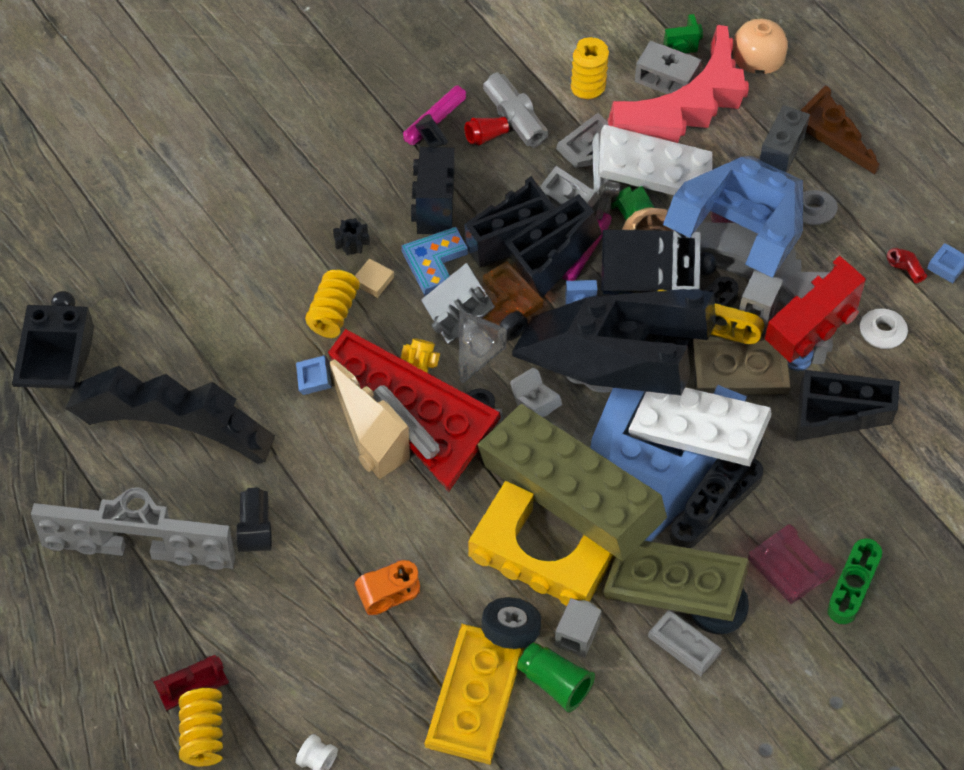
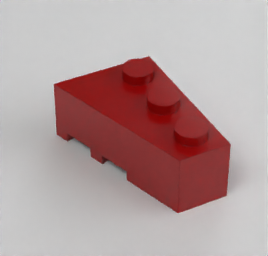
[765,255,866,363]

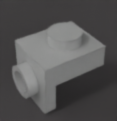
[510,368,562,417]

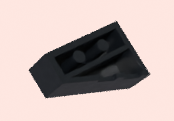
[411,147,455,234]

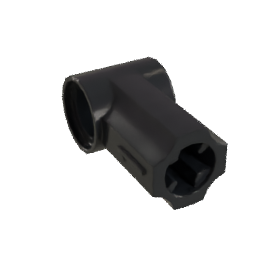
[237,487,272,552]

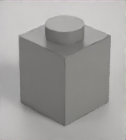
[554,598,602,658]

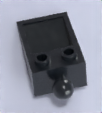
[601,230,717,292]
[12,291,94,389]

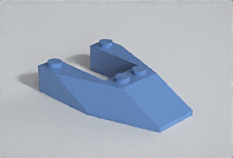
[663,156,803,278]
[591,385,747,542]

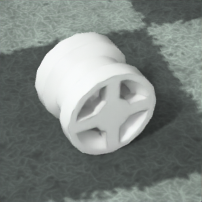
[296,734,338,770]

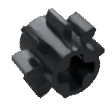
[333,218,370,255]

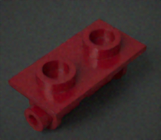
[153,654,229,711]

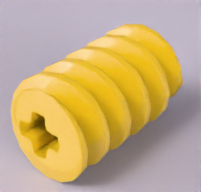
[571,37,609,99]
[305,270,360,338]
[179,688,223,767]

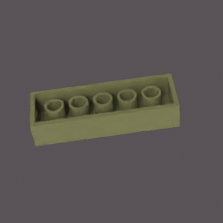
[477,403,667,561]

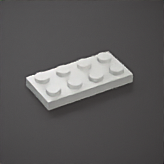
[599,125,712,195]
[629,387,772,466]

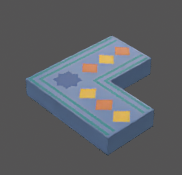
[401,227,468,296]

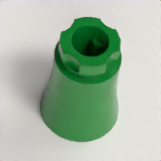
[517,642,595,713]

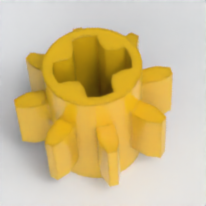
[400,338,440,373]

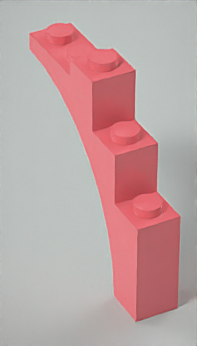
[608,25,749,143]

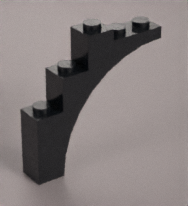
[65,365,275,464]

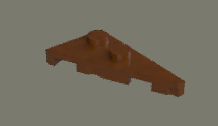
[800,85,880,175]

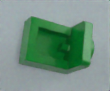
[663,14,703,53]
[611,186,655,220]

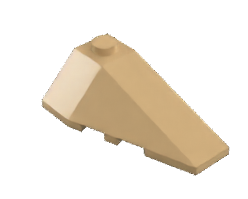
[330,359,410,479]

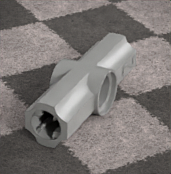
[483,72,548,148]

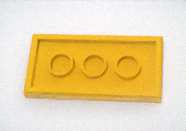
[425,624,525,765]

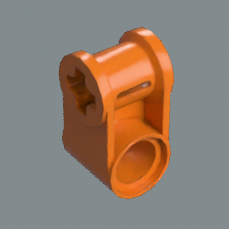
[354,560,420,615]

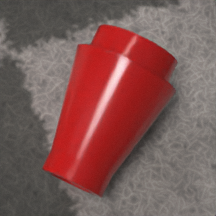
[464,117,509,146]

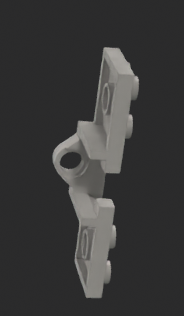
[31,487,236,570]

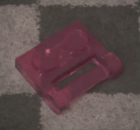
[748,524,835,605]

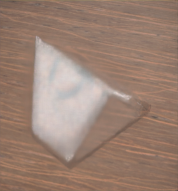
[459,309,507,383]

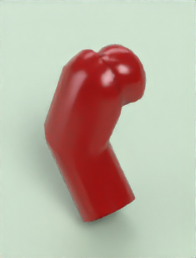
[886,248,927,283]

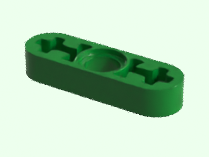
[827,538,882,624]

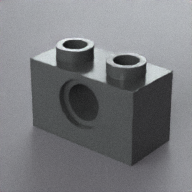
[760,105,810,172]

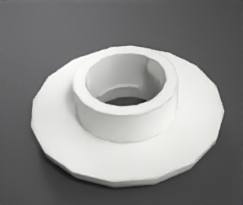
[860,309,908,349]

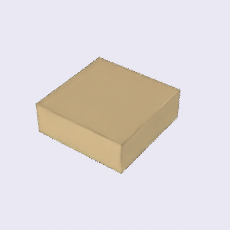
[355,259,394,298]

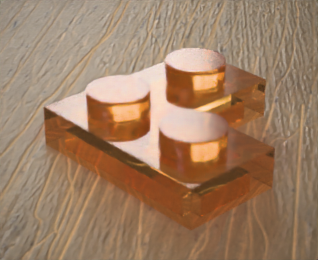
[480,261,544,337]

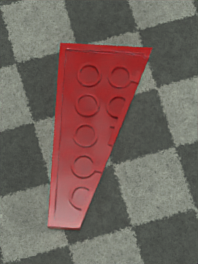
[328,329,501,492]

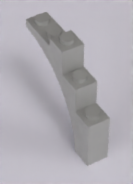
[695,222,833,364]

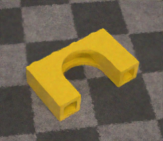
[468,481,615,606]

